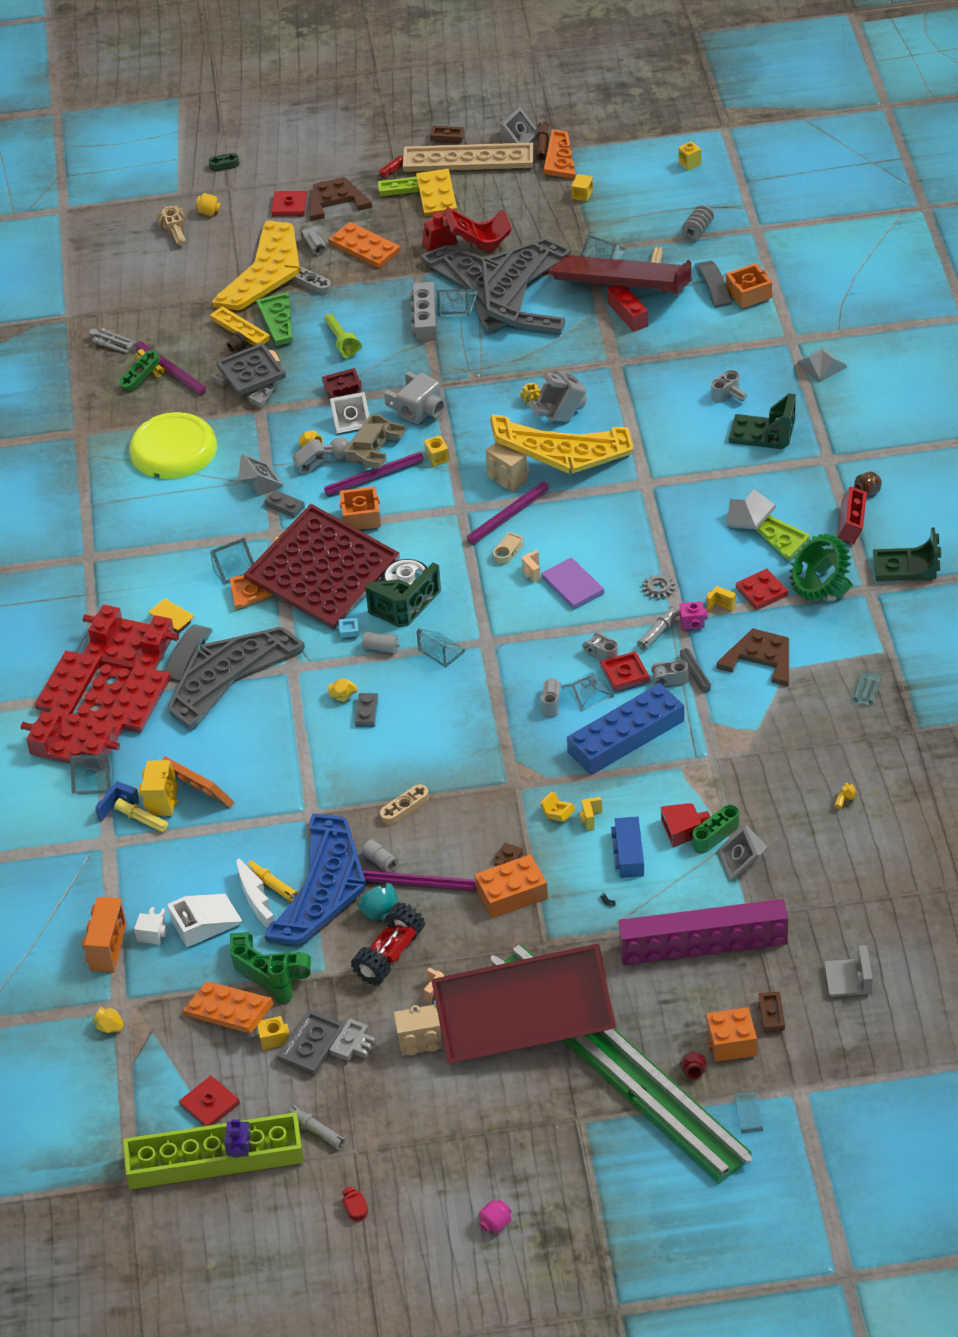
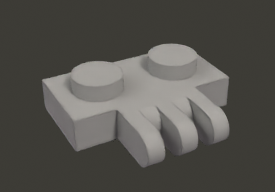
[329,1018,376,1062]

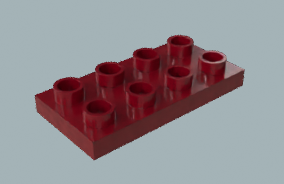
[431,943,617,1064]

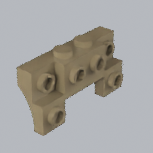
[344,414,406,469]

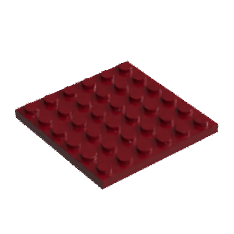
[244,504,400,629]

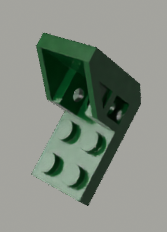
[729,393,796,449]
[365,562,441,627]

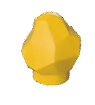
[299,430,323,447]
[328,678,358,702]
[92,1006,124,1033]

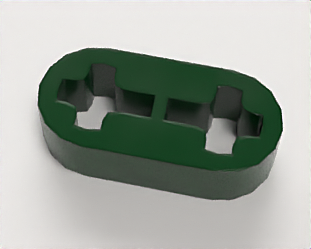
[209,153,239,171]

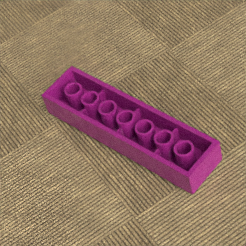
[618,899,788,965]

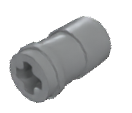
[362,632,400,654]
[361,839,399,873]

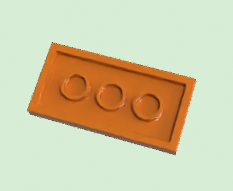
[328,222,401,268]
[183,981,274,1034]

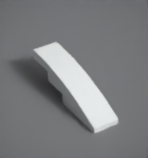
[236,859,274,929]

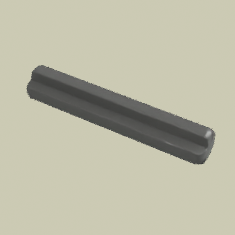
[680,648,711,692]

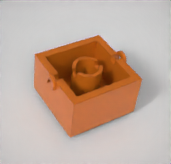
[726,263,772,309]
[339,486,381,530]
[706,1007,757,1062]

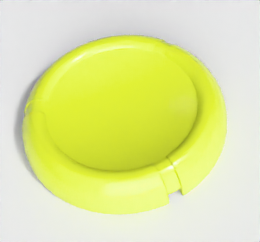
[129,412,218,479]

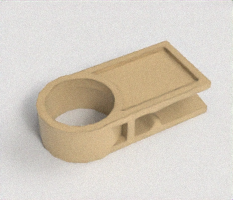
[493,532,524,565]

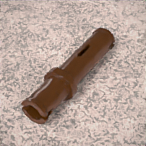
[536,122,549,161]

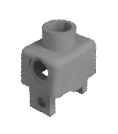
[527,370,587,422]
[384,371,446,424]

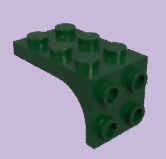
[873,527,941,581]

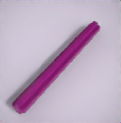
[135,341,206,395]
[324,452,424,496]
[467,481,549,544]
[362,870,476,891]

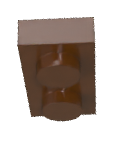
[430,126,465,142]
[759,991,785,1032]

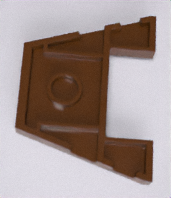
[310,177,372,221]
[717,628,789,687]

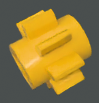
[520,383,541,404]

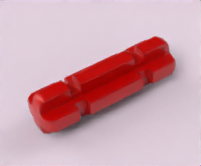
[379,155,403,178]

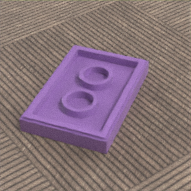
[541,557,604,609]

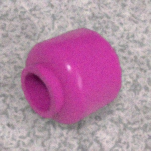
[478,1200,512,1234]

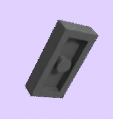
[264,490,305,518]
[355,693,378,727]

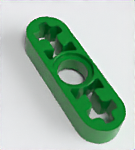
[119,350,160,392]

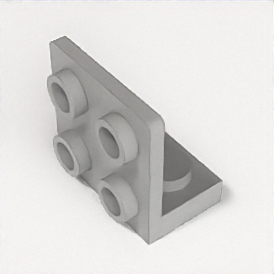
[824,945,873,997]

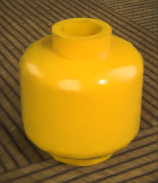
[195,193,221,217]

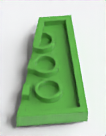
[256,292,293,346]

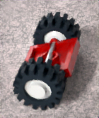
[351,902,425,985]

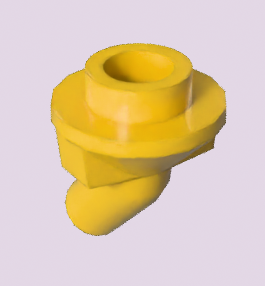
[834,782,857,809]

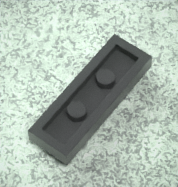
[511,312,565,334]

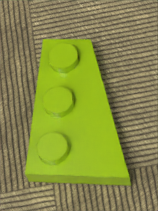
[755,515,810,562]

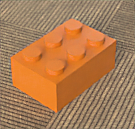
[474,854,548,919]
[82,897,127,972]

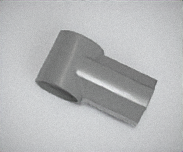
[300,226,326,256]
[541,678,561,717]

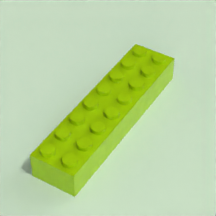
[123,1112,304,1190]

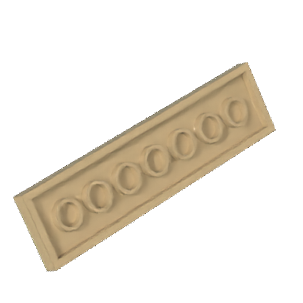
[403,143,533,172]

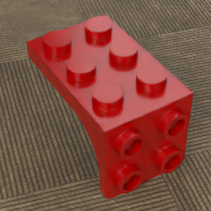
[444,207,512,253]

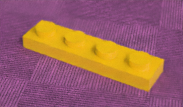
[210,306,270,346]

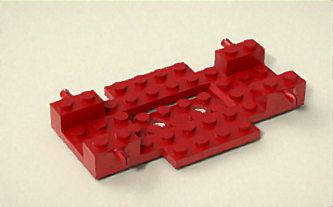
[21,604,179,770]

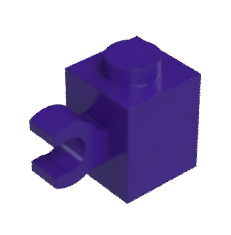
[224,1119,251,1157]

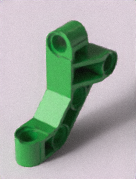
[230,932,311,1004]

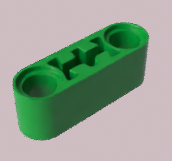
[692,805,739,853]

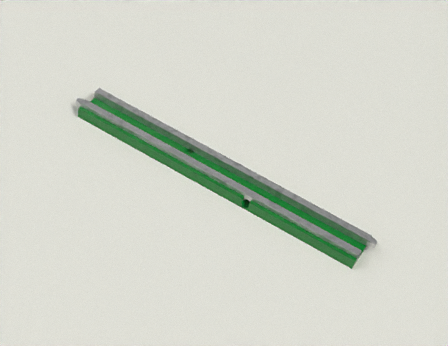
[491,945,752,1184]

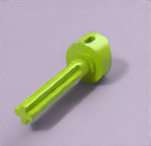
[324,313,362,359]

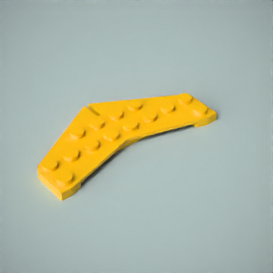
[212,221,301,310]
[490,415,633,474]

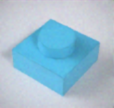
[339,618,359,638]

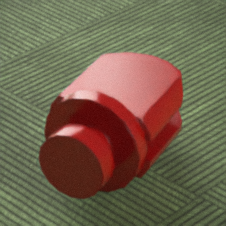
[342,1186,368,1222]

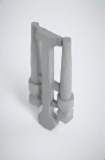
[89,328,137,354]

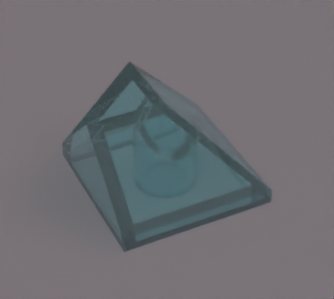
[561,670,614,712]

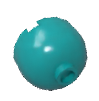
[356,883,398,922]

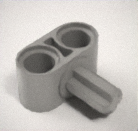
[711,370,747,402]

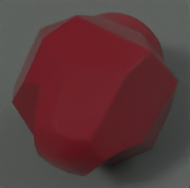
[680,1051,707,1080]

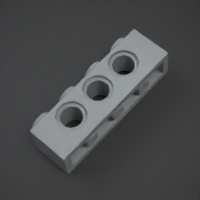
[410,282,437,341]

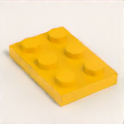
[416,169,457,217]

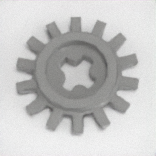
[642,574,675,599]

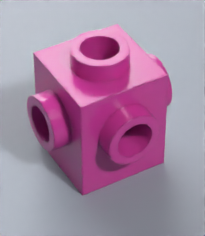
[679,601,708,630]

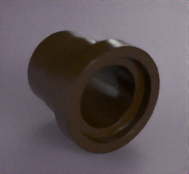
[226,331,248,353]

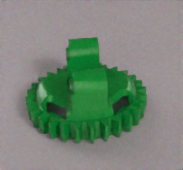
[789,534,853,602]

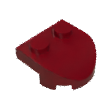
[322,368,362,399]

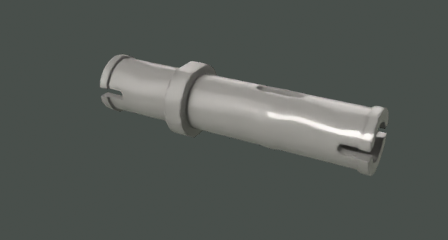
[637,606,679,650]
[287,1105,346,1150]

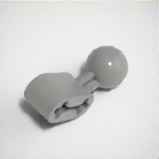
[293,437,350,474]

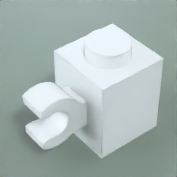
[134,907,168,945]

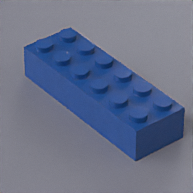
[567,683,684,775]

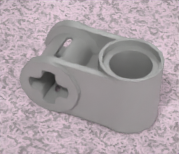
[582,632,619,661]
[651,660,689,687]

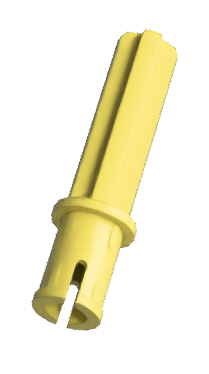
[114,798,168,832]

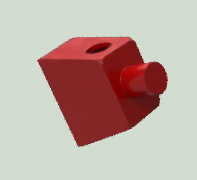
[422,212,458,252]
[661,803,710,847]

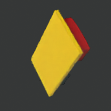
[148,598,195,633]

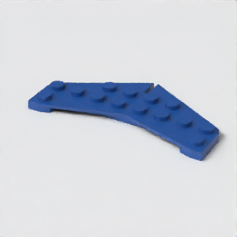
[265,813,367,945]

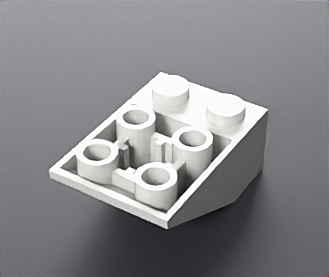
[167,894,243,947]

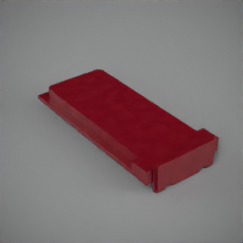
[548,255,691,294]

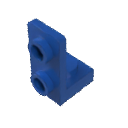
[96,781,139,821]

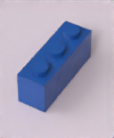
[611,816,644,878]

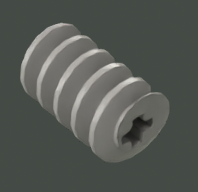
[682,205,714,241]

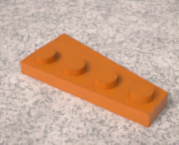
[543,129,576,179]
[230,575,274,610]
[162,756,234,808]

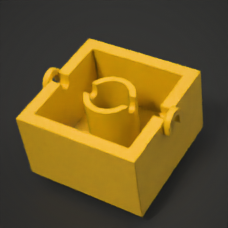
[139,760,179,816]

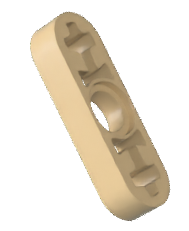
[380,784,429,825]

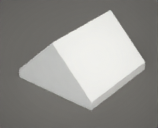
[330,392,369,434]

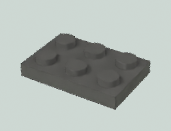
[277,1009,345,1076]

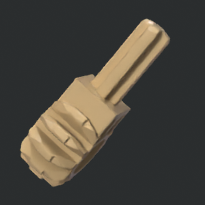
[157,205,186,246]

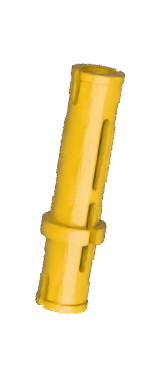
[248,860,298,903]

